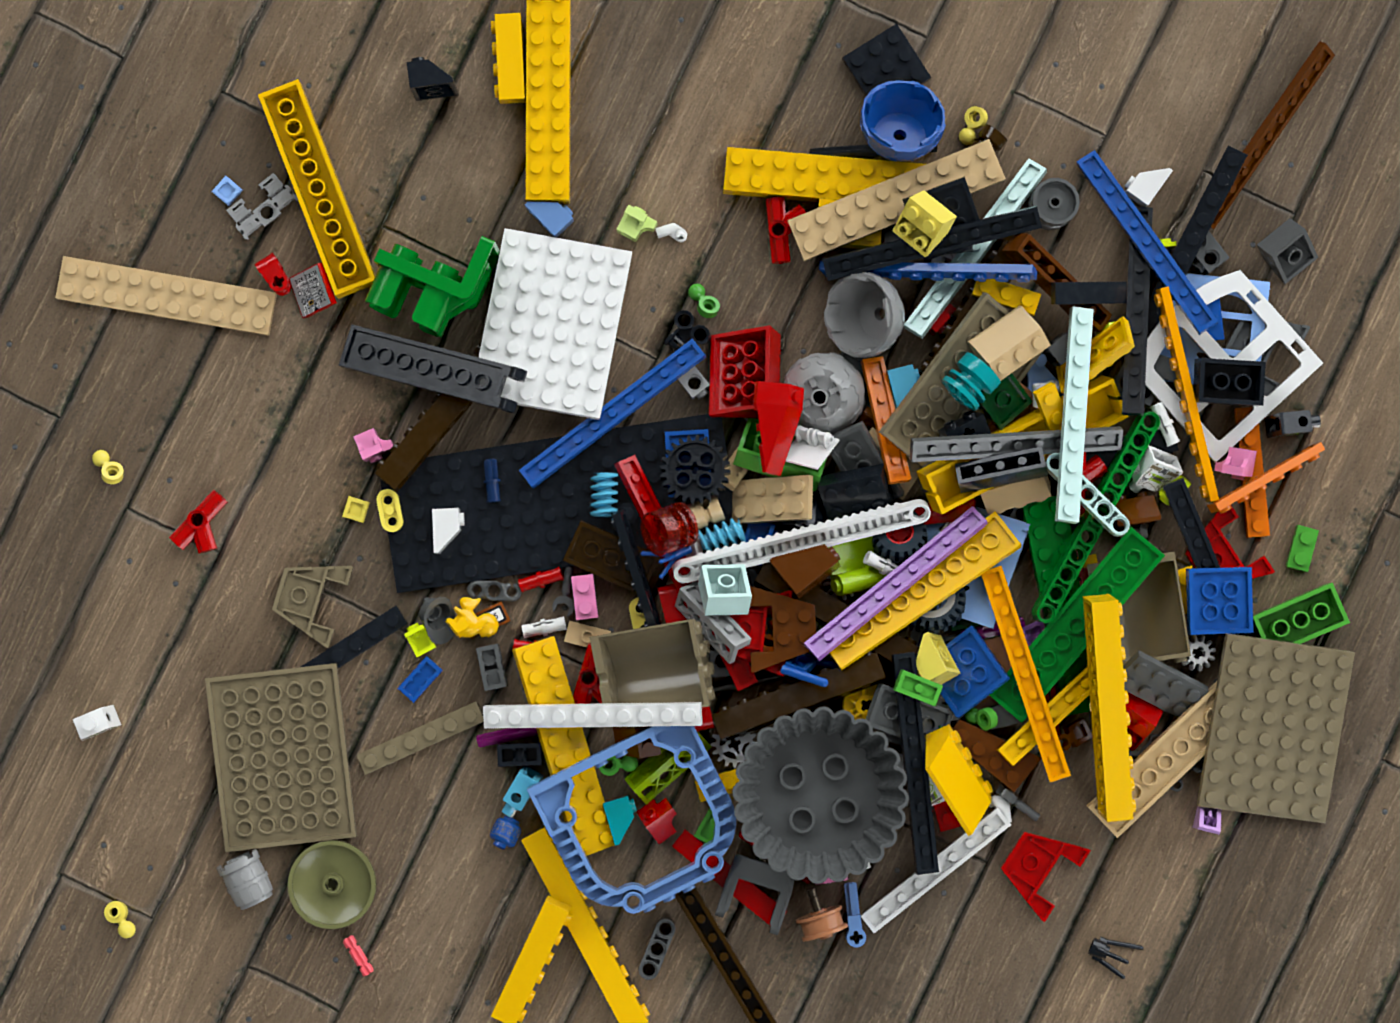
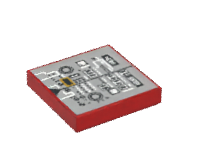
[289,263,337,319]

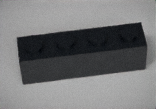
[955,446,1048,494]

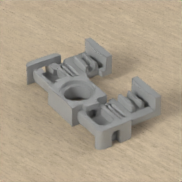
[226,173,298,240]

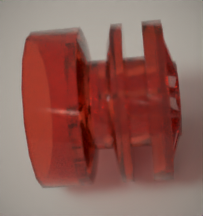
[641,502,699,557]

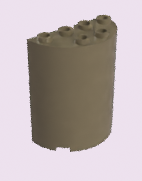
[1087,551,1191,666]
[589,619,715,707]

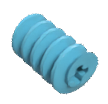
[590,472,618,517]
[697,518,746,553]

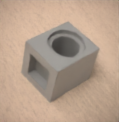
[677,366,710,400]

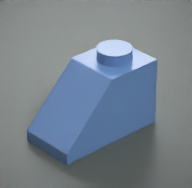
[524,202,574,238]

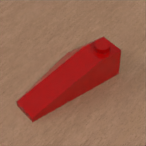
[753,381,804,476]

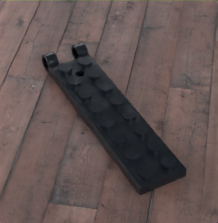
[339,324,528,414]

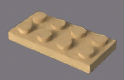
[732,475,813,525]

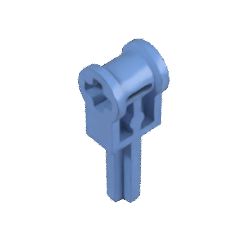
[844,882,866,947]

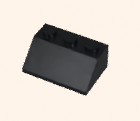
[406,57,459,101]

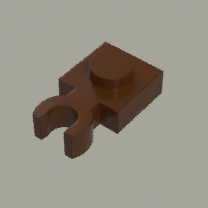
[1058,718,1093,751]

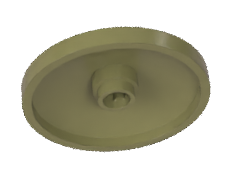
[288,840,377,929]

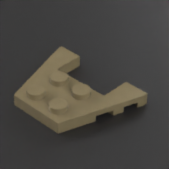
[272,566,354,648]

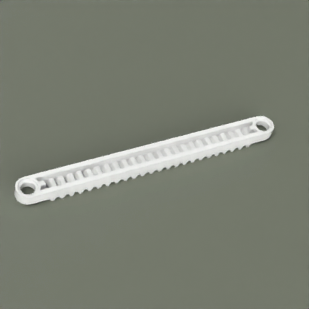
[673,499,931,583]

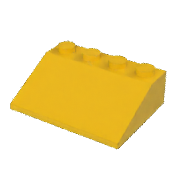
[925,724,993,836]

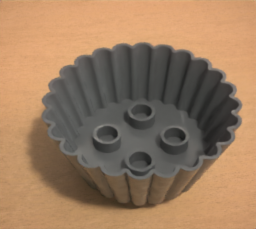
[732,707,909,884]

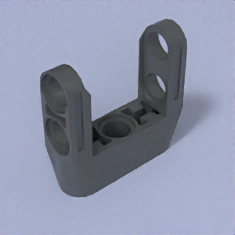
[715,854,795,936]

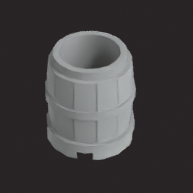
[216,849,273,910]

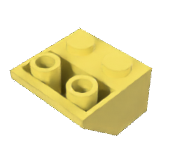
[892,190,957,257]

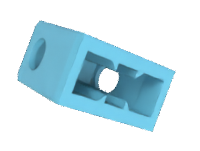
[502,766,544,818]

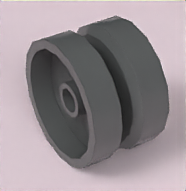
[1027,178,1080,231]

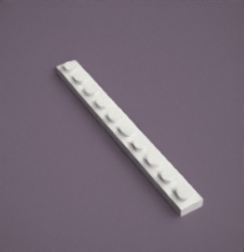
[483,702,702,728]

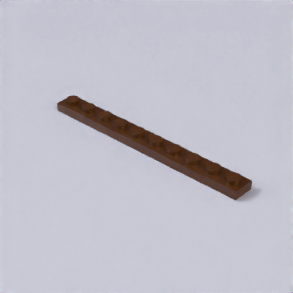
[1211,41,1335,230]

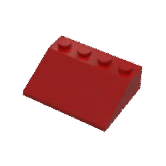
[709,325,781,418]

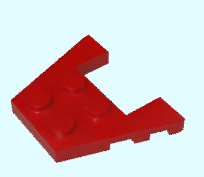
[1184,505,1275,579]
[725,591,792,677]
[1000,832,1091,922]

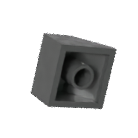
[1257,218,1318,284]

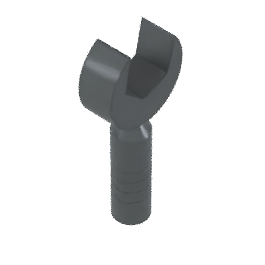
[552,567,574,617]
[995,785,1040,821]

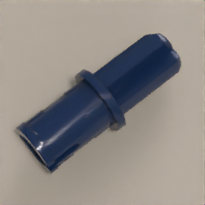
[483,459,501,502]

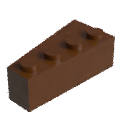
[951,719,1042,792]

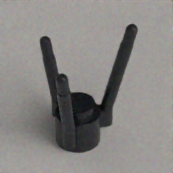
[1088,937,1143,979]

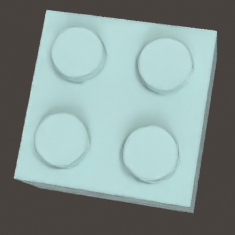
[698,564,752,616]

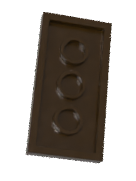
[563,520,660,593]

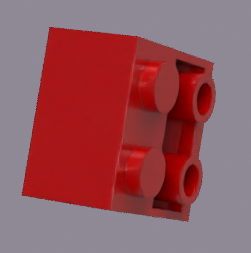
[1126,692,1163,751]

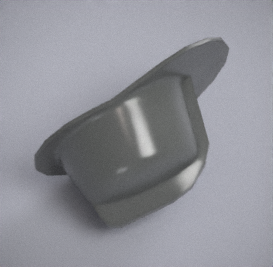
[419,597,455,644]

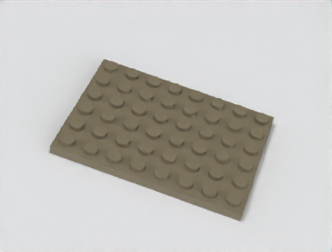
[1196,633,1355,823]
[205,663,357,852]

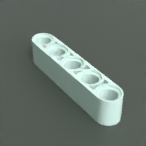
[1045,453,1130,537]

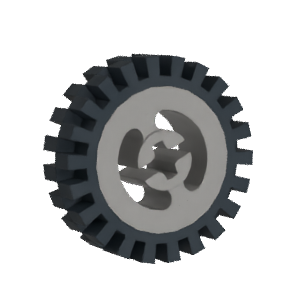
[908,588,966,634]

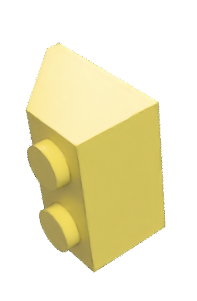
[916,632,961,685]

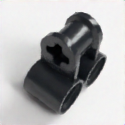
[663,310,711,351]

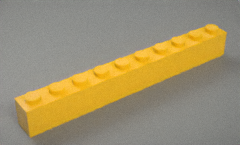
[521,827,650,1023]

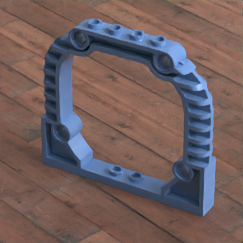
[527,726,736,914]

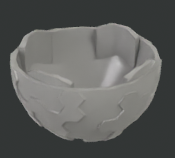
[824,272,905,358]
[784,352,866,435]

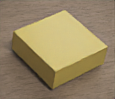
[342,496,370,523]

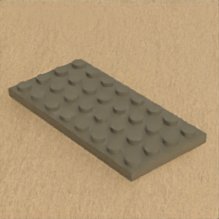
[879,292,1043,468]

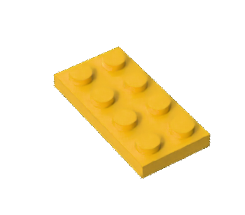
[1056,316,1135,394]

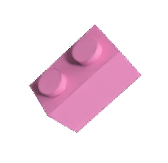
[571,574,599,620]

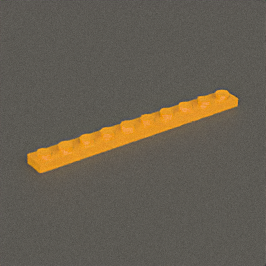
[1154,286,1219,502]
[981,566,1071,782]

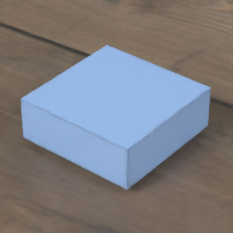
[212,176,243,206]

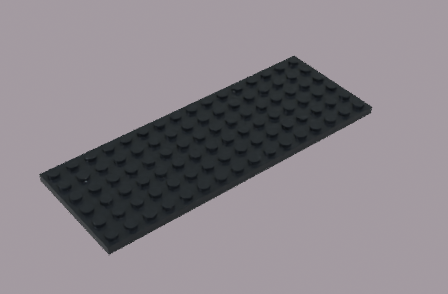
[380,414,740,593]

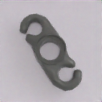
[467,580,522,602]

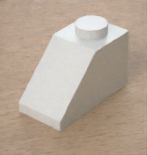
[1125,168,1173,207]
[432,508,465,554]

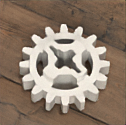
[711,733,757,768]

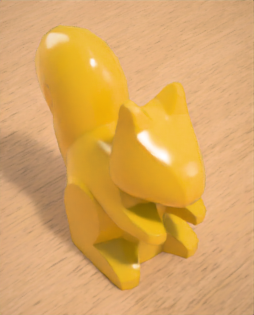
[445,597,499,638]

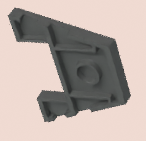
[1225,320,1310,396]

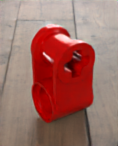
[254,252,292,296]

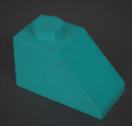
[603,795,637,846]

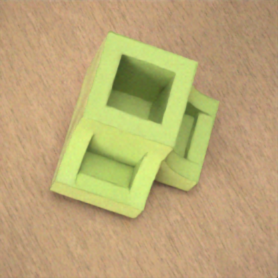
[616,205,658,242]

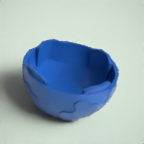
[860,80,946,161]

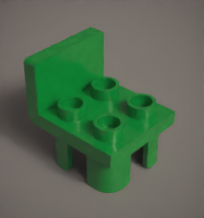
[365,236,500,338]

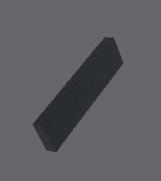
[1051,281,1127,304]

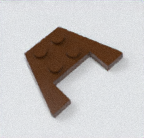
[750,586,816,673]

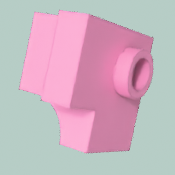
[354,428,394,464]
[1214,447,1257,480]

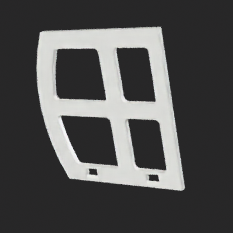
[1145,270,1323,463]

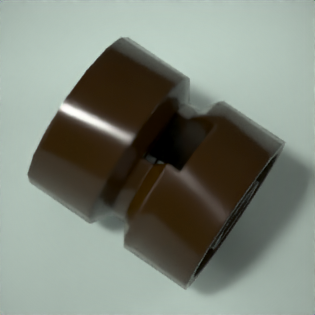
[969,124,1008,154]

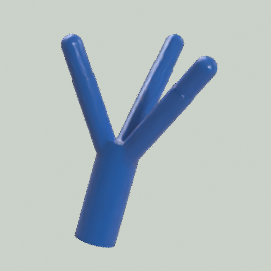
[641,545,692,579]

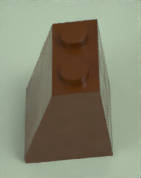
[769,544,841,599]

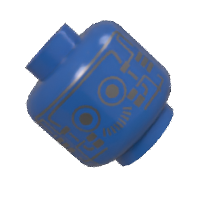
[489,816,522,850]

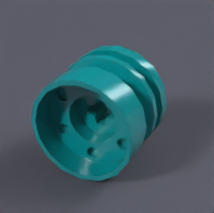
[941,352,1001,411]

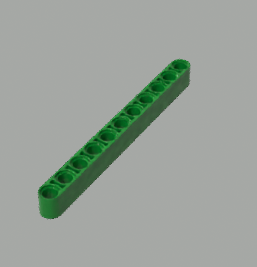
[1031,412,1160,623]

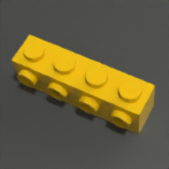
[491,13,526,104]

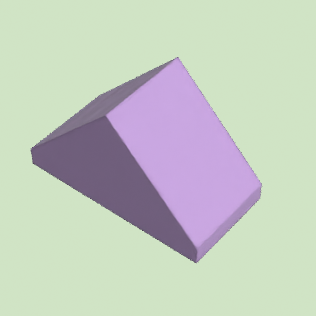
[1192,806,1222,835]

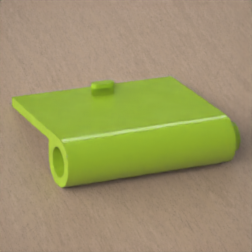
[828,536,887,596]

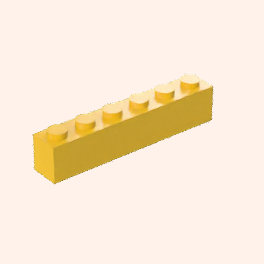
[491,895,572,1023]

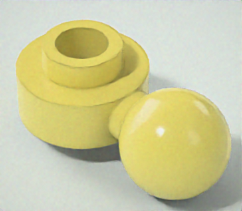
[959,106,988,145]
[92,450,124,484]
[104,901,136,938]

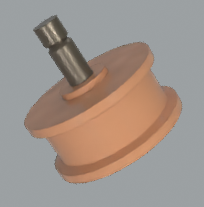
[796,888,848,942]

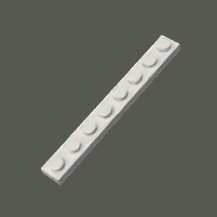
[861,807,1011,933]

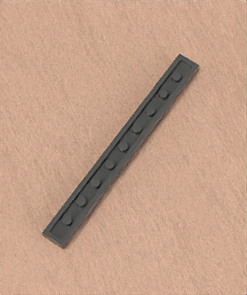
[909,426,1123,462]

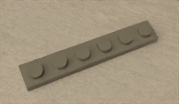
[357,701,484,775]

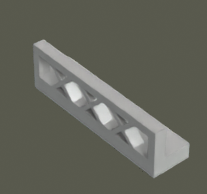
[675,581,752,664]

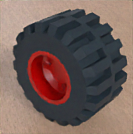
[872,512,927,566]

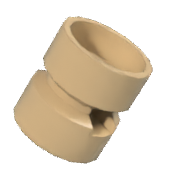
[687,495,725,530]

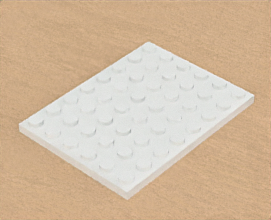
[479,228,632,420]

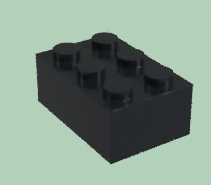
[1193,358,1266,406]
[818,464,895,521]

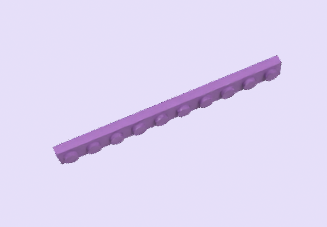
[804,506,988,661]

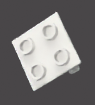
[785,425,840,470]

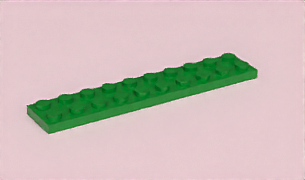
[1021,495,1090,716]
[989,527,1165,723]

